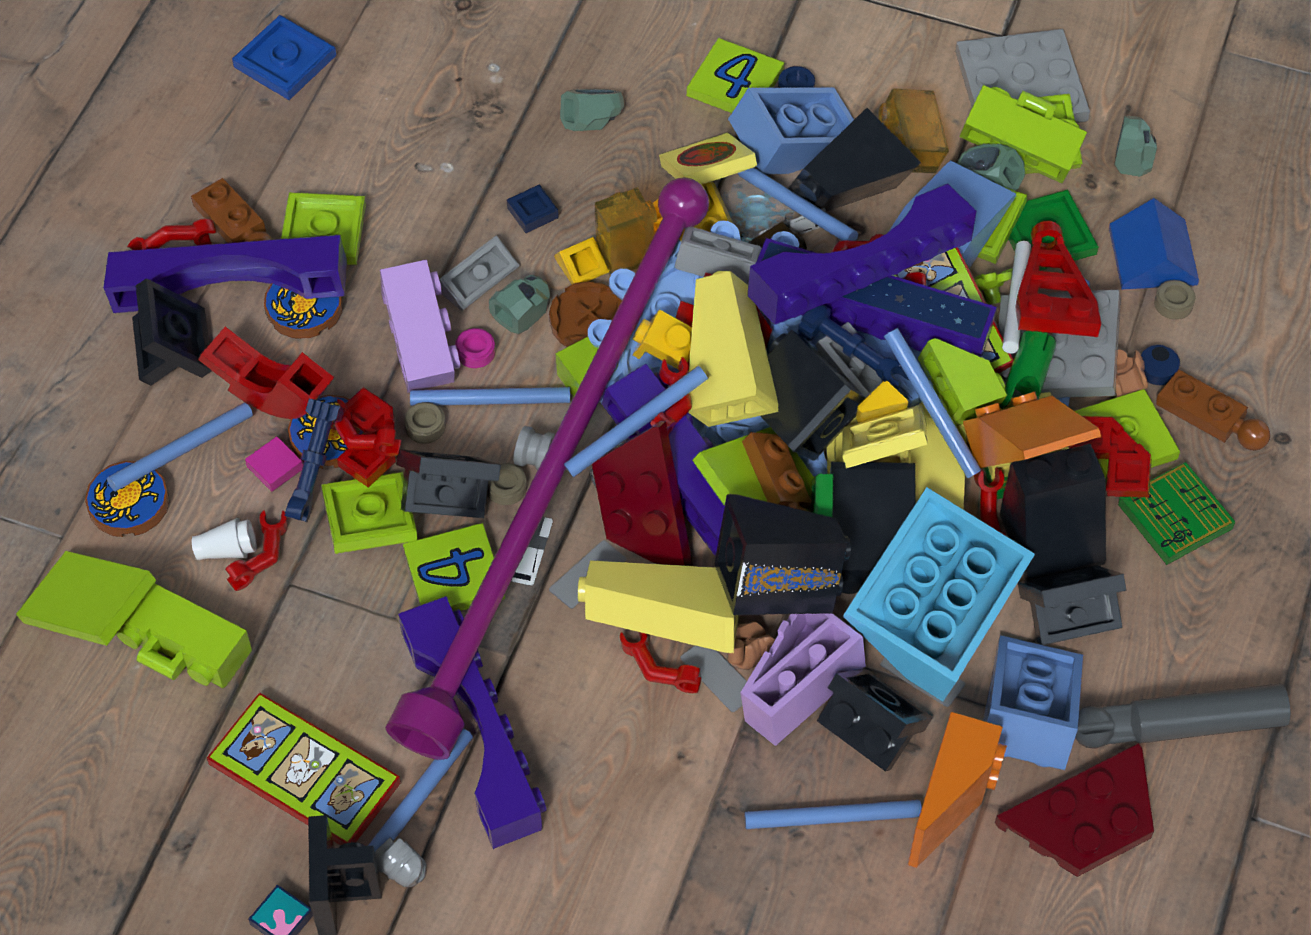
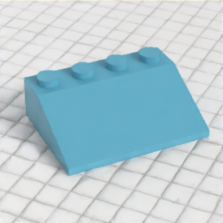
[843,487,1035,702]

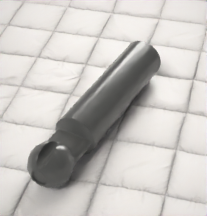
[1075,683,1291,749]

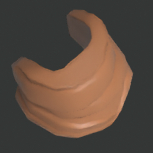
[1115,350,1148,397]
[727,621,776,670]

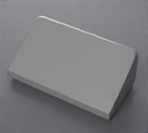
[675,227,761,285]
[439,235,520,311]

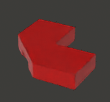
[337,387,396,488]
[1069,416,1152,498]

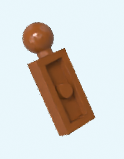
[191,178,273,243]
[1156,370,1270,451]
[742,432,812,512]

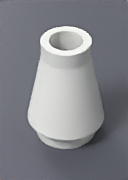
[192,518,257,560]

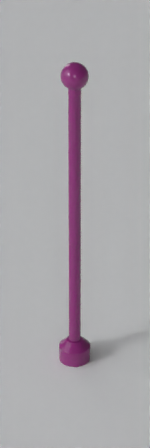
[385,177,709,760]

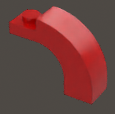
[198,326,334,419]

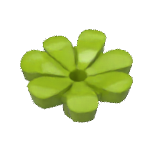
[974,268,1013,305]

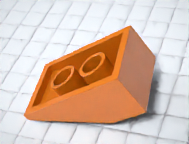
[963,392,1101,468]
[908,712,1007,868]

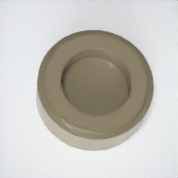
[1154,280,1196,320]
[404,402,446,443]
[487,463,527,505]

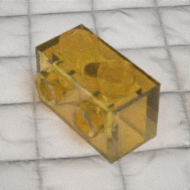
[878,88,949,174]
[595,187,657,276]

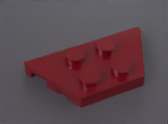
[592,421,693,566]
[995,743,1154,877]

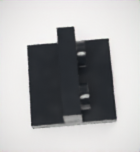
[132,278,212,386]
[396,449,501,518]
[1018,565,1127,645]
[817,668,933,772]
[308,815,382,935]

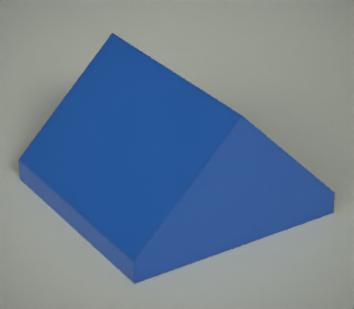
[1109,198,1199,290]

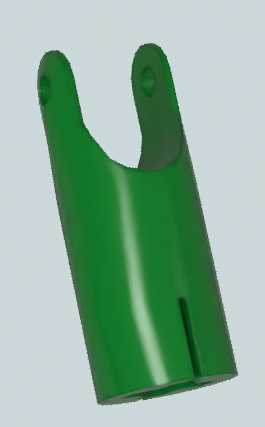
[1000,331,1056,409]

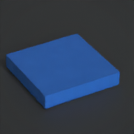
[232,15,337,100]

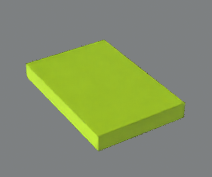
[693,427,814,506]
[16,551,156,646]

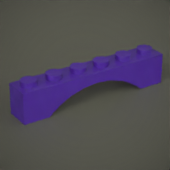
[748,183,977,325]
[103,235,347,313]
[398,596,546,849]

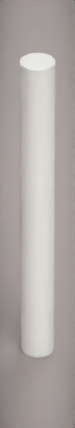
[1002,241,1031,354]

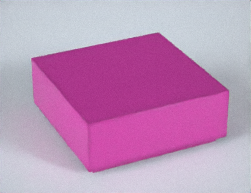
[245,436,303,492]

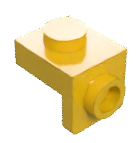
[632,309,692,370]

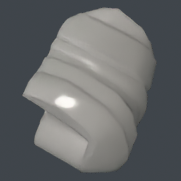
[375,838,427,887]

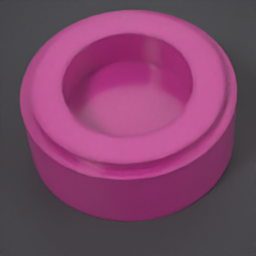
[455,328,495,368]

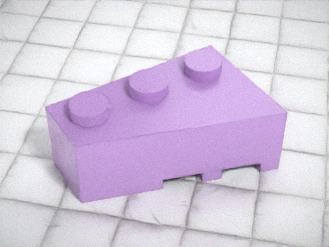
[380,260,460,393]
[740,614,866,746]

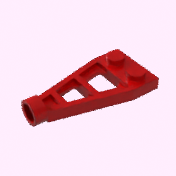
[1015,221,1101,337]

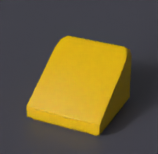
[554,237,609,284]
[856,381,908,423]

